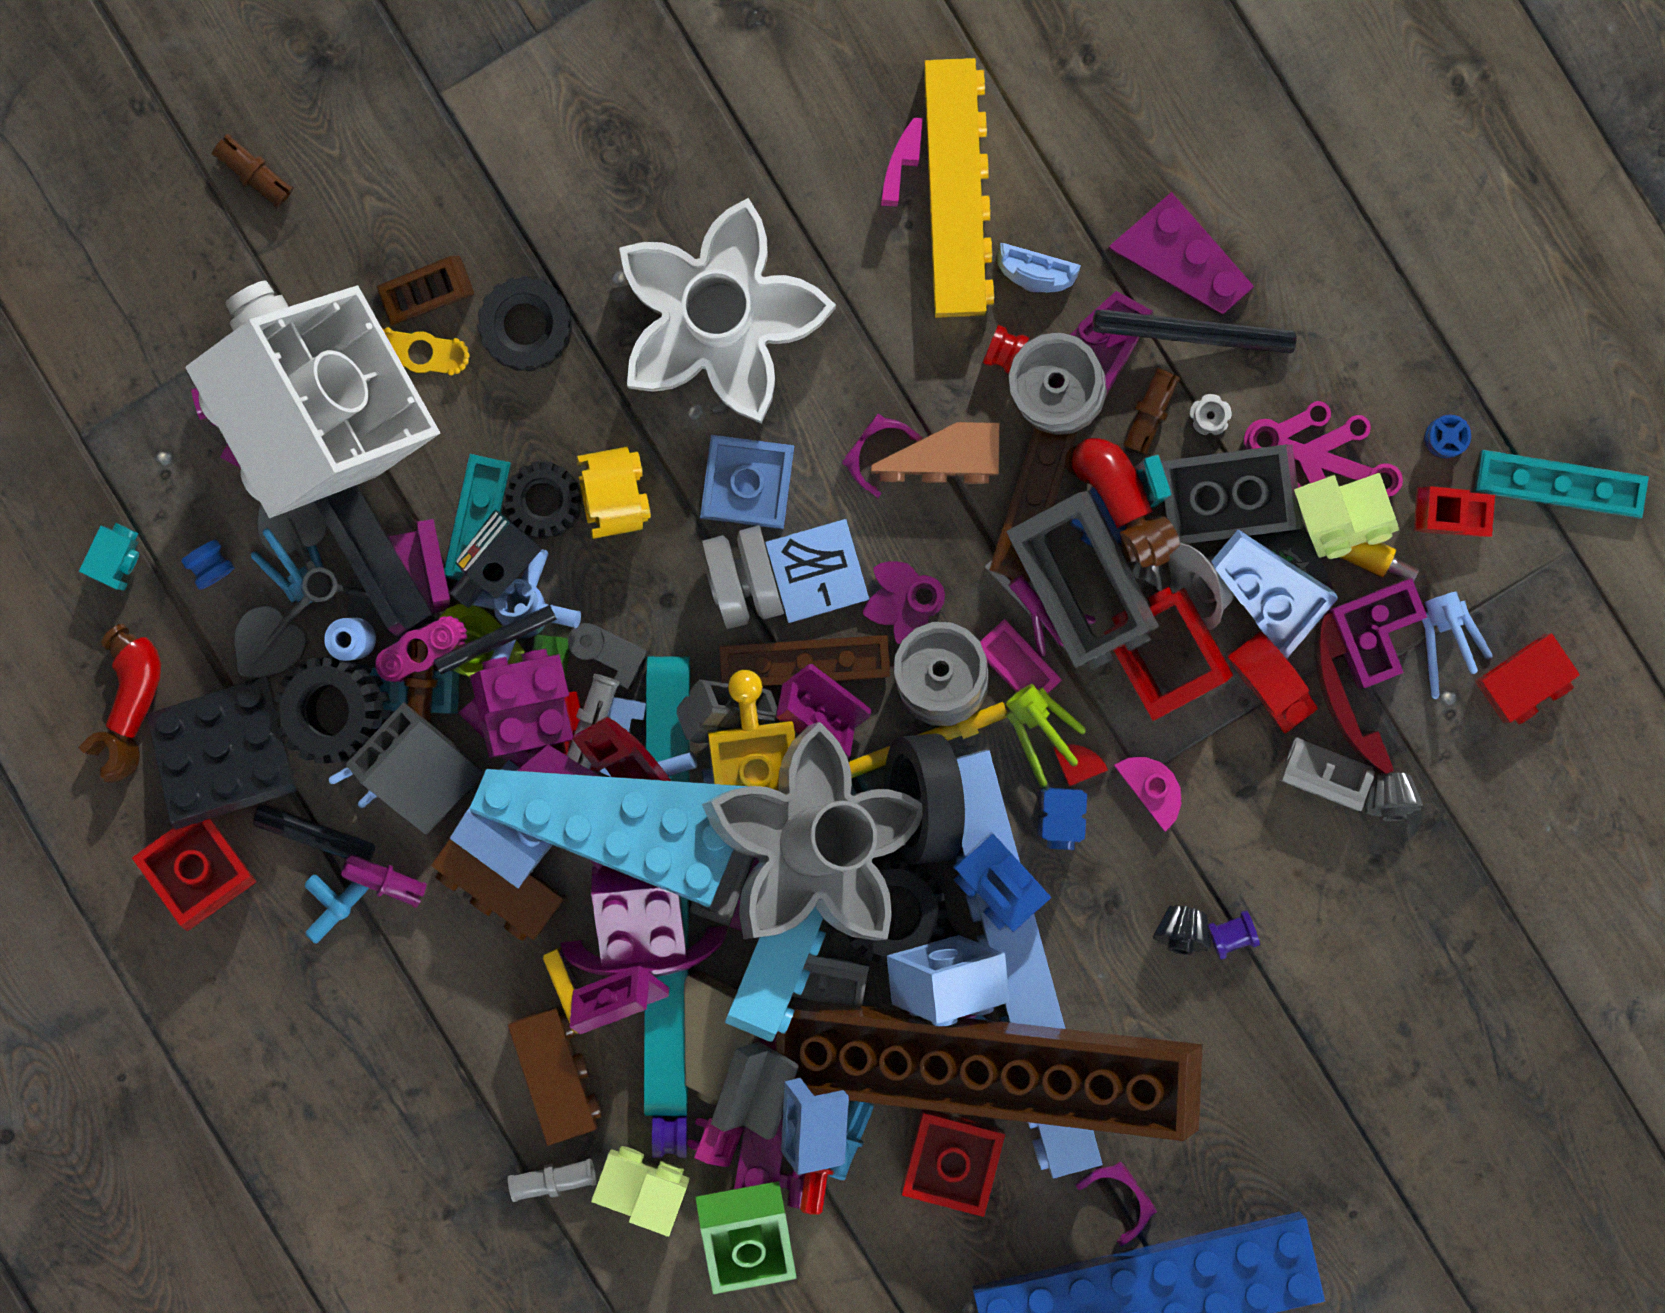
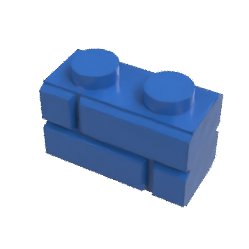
[1038,787,1087,850]

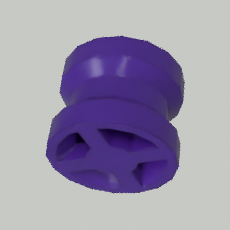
[652,1116,687,1158]

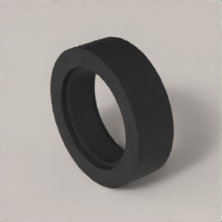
[884,734,965,865]

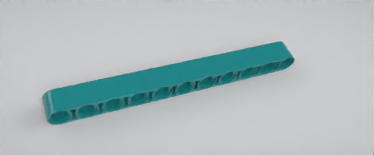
[644,656,690,1116]

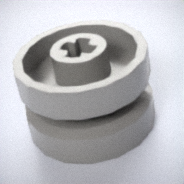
[1009,332,1107,435]
[702,525,784,630]
[894,622,988,726]

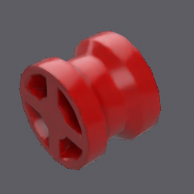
[982,324,1029,374]

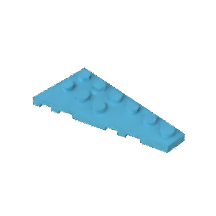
[470,769,748,908]

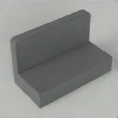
[711,1042,798,1140]

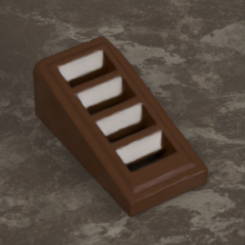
[376,256,474,325]

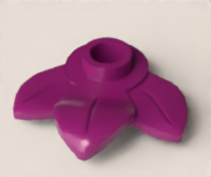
[863,561,945,644]

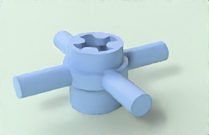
[472,549,581,661]

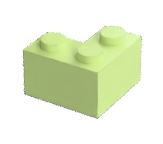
[1294,473,1399,559]
[591,1146,690,1237]

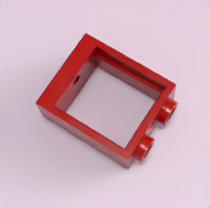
[1103,586,1234,721]

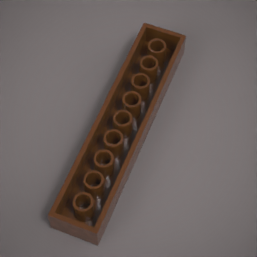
[776,999,1203,1141]

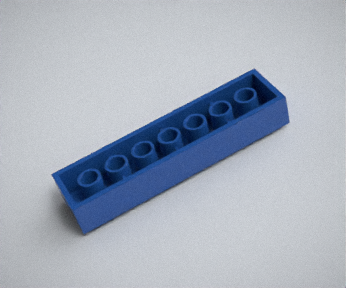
[972,1212,1325,1313]

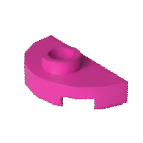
[1113,757,1182,832]

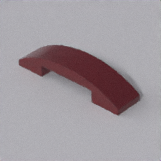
[1315,613,1394,774]
[572,716,671,781]

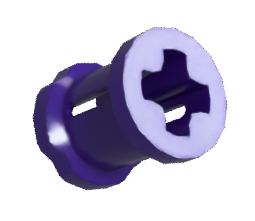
[1208,910,1260,960]

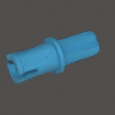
[828,1101,874,1180]

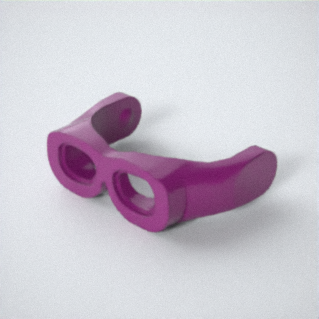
[841,413,923,498]
[1075,1161,1157,1247]

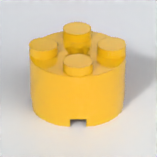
[576,447,651,539]

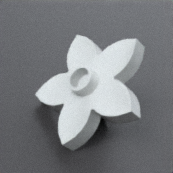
[619,198,836,424]

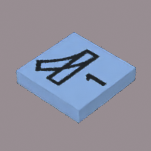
[765,519,869,623]

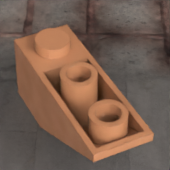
[871,422,1000,484]

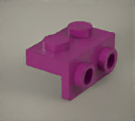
[776,664,871,759]

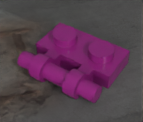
[734,1118,805,1208]

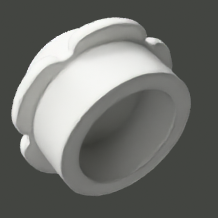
[1190,394,1232,435]

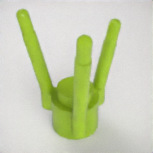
[1005,684,1086,788]

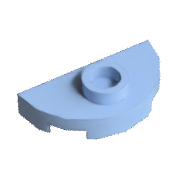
[997,243,1081,293]

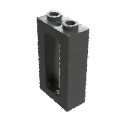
[1006,491,1159,670]

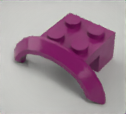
[561,866,728,978]

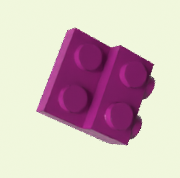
[470,649,573,759]

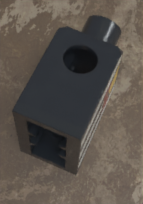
[449,509,542,608]

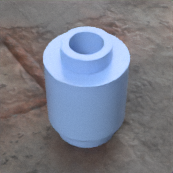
[325,618,376,661]

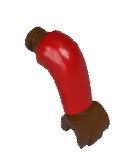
[1065,438,1180,567]
[78,624,162,783]

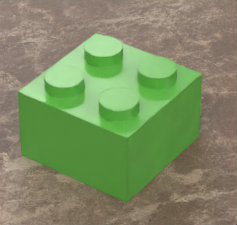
[696,1181,797,1294]

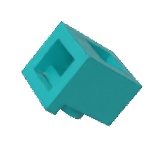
[79,523,139,591]

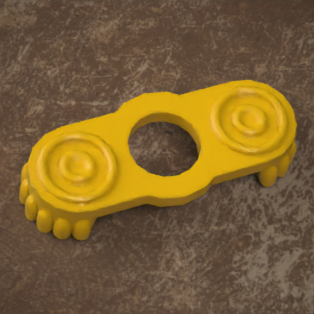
[383,327,470,376]

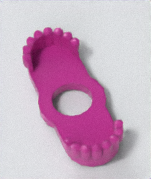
[375,616,467,683]

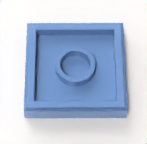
[700,435,794,530]

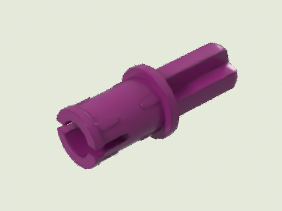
[341,854,427,908]

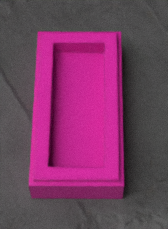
[980,619,1062,694]

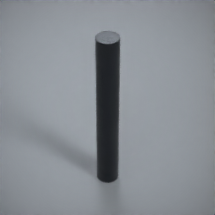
[434,604,557,675]

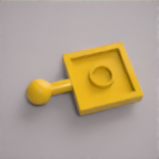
[707,670,795,791]

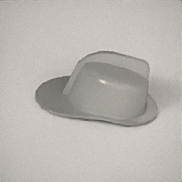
[1168,543,1234,630]

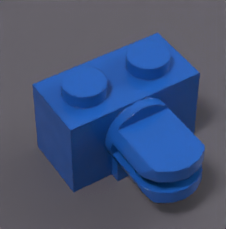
[953,832,1052,932]

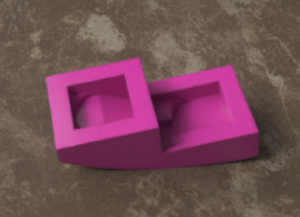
[881,118,922,207]

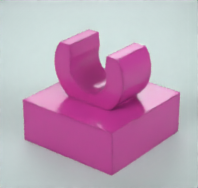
[687,1118,744,1167]

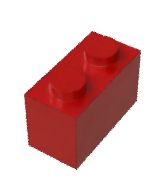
[1475,633,1580,725]

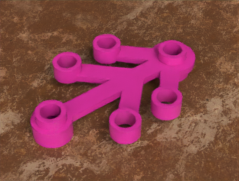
[1243,401,1403,497]

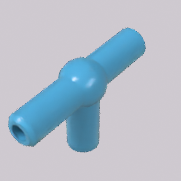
[305,875,369,943]

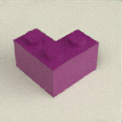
[1327,578,1428,689]

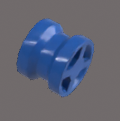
[1424,415,1471,459]
[181,539,235,590]

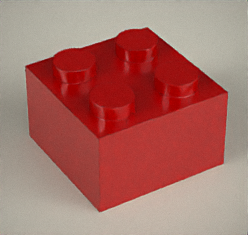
[132,818,257,931]
[901,1109,1006,1217]

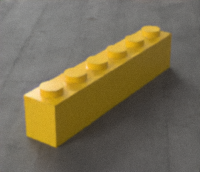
[924,58,994,318]

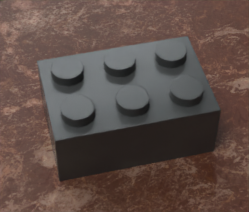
[1161,444,1303,544]

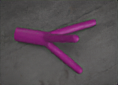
[1008,575,1096,657]

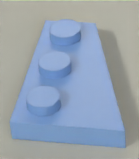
[1211,530,1338,659]

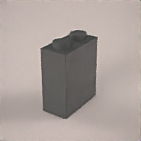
[346,702,484,835]

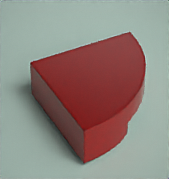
[1052,744,1108,786]

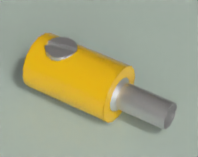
[1339,542,1419,582]

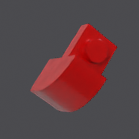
[1414,486,1495,537]
[1228,631,1318,734]

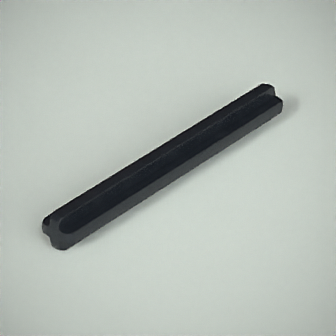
[1092,310,1297,354]

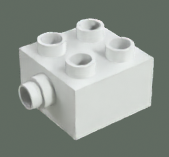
[185,281,440,518]

